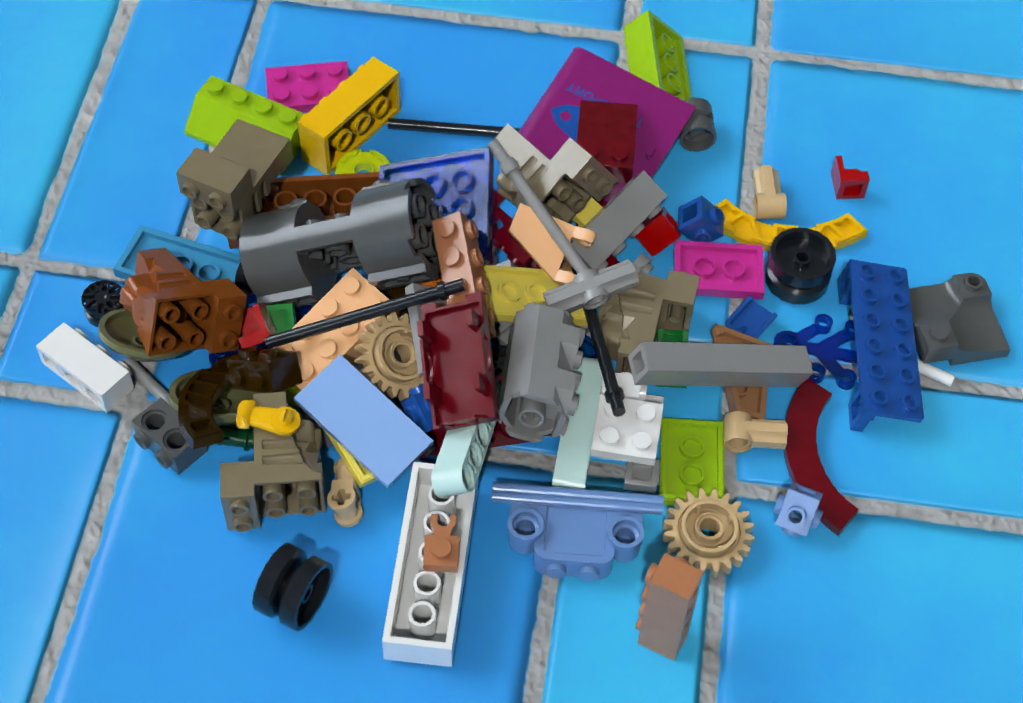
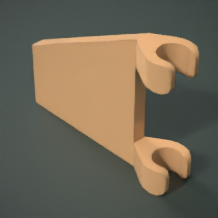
[508,203,596,286]

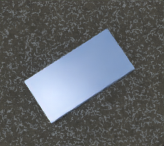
[294,354,433,489]

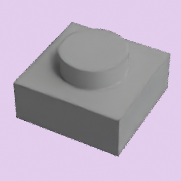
[623,460,660,494]

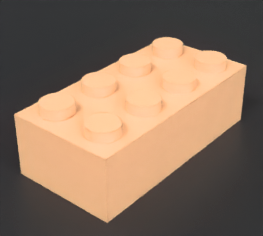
[274,268,402,391]

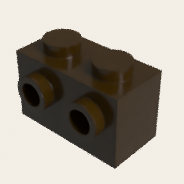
[226,346,302,393]

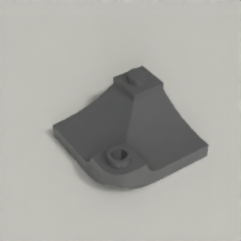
[909,273,1010,366]

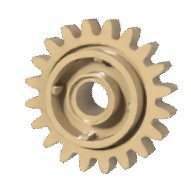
[354,312,430,401]
[662,488,754,578]

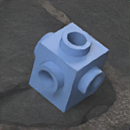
[773,482,824,537]

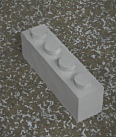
[564,170,667,271]

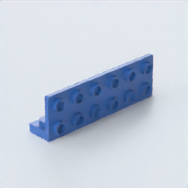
[837,259,924,432]

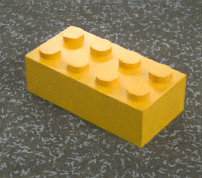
[298,56,401,175]

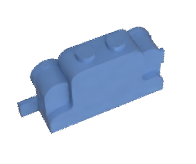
[491,482,664,581]

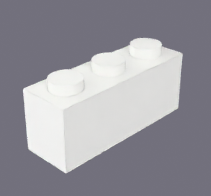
[36,322,134,413]

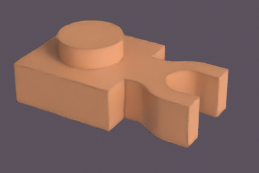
[423,514,460,573]

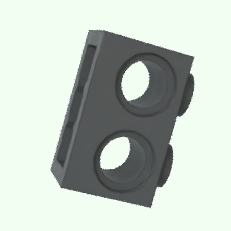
[132,397,208,475]

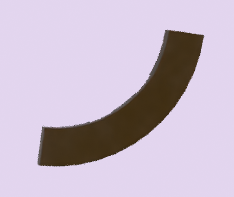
[178,353,238,449]

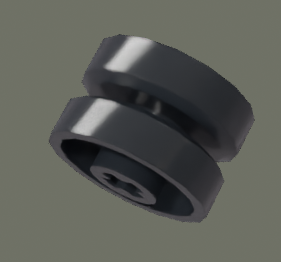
[764,228,836,304]
[252,542,333,631]

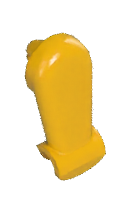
[236,400,301,436]

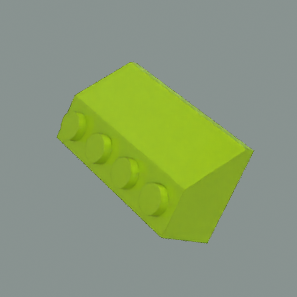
[624,10,692,101]
[184,75,304,175]

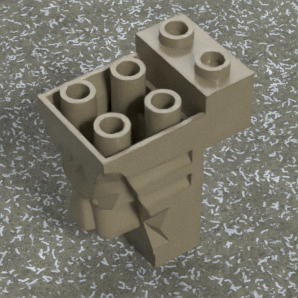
[176,119,292,241]
[495,123,619,223]
[591,270,700,374]
[220,392,326,532]

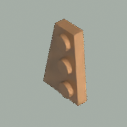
[711,324,771,419]

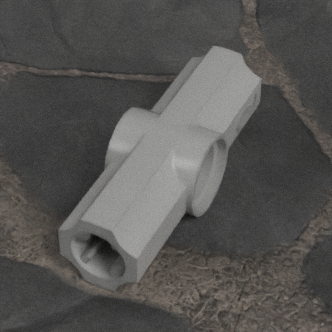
[543,259,640,313]

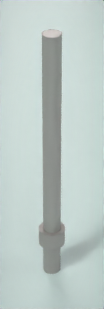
[487,139,589,274]

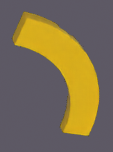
[715,199,868,252]

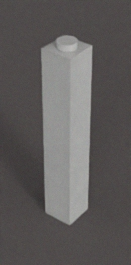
[628,341,813,387]

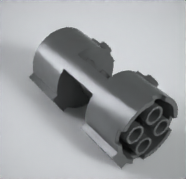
[239,178,444,308]

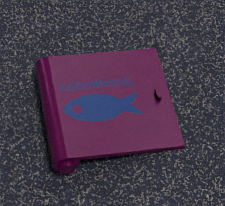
[519,47,696,203]

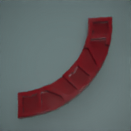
[783,378,859,536]

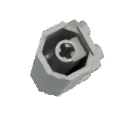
[498,302,585,443]

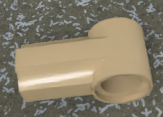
[753,165,787,219]
[724,411,788,453]

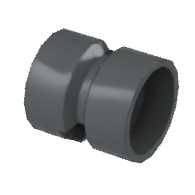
[680,98,717,152]

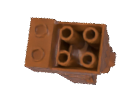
[119,248,247,356]

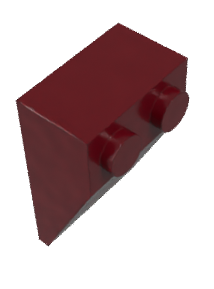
[576,100,637,184]

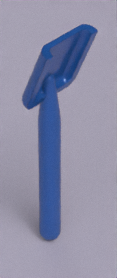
[725,295,778,339]

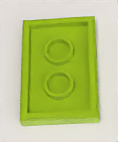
[659,418,725,506]

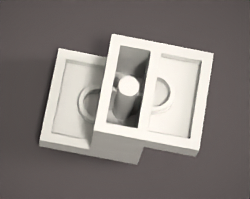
[590,394,664,466]

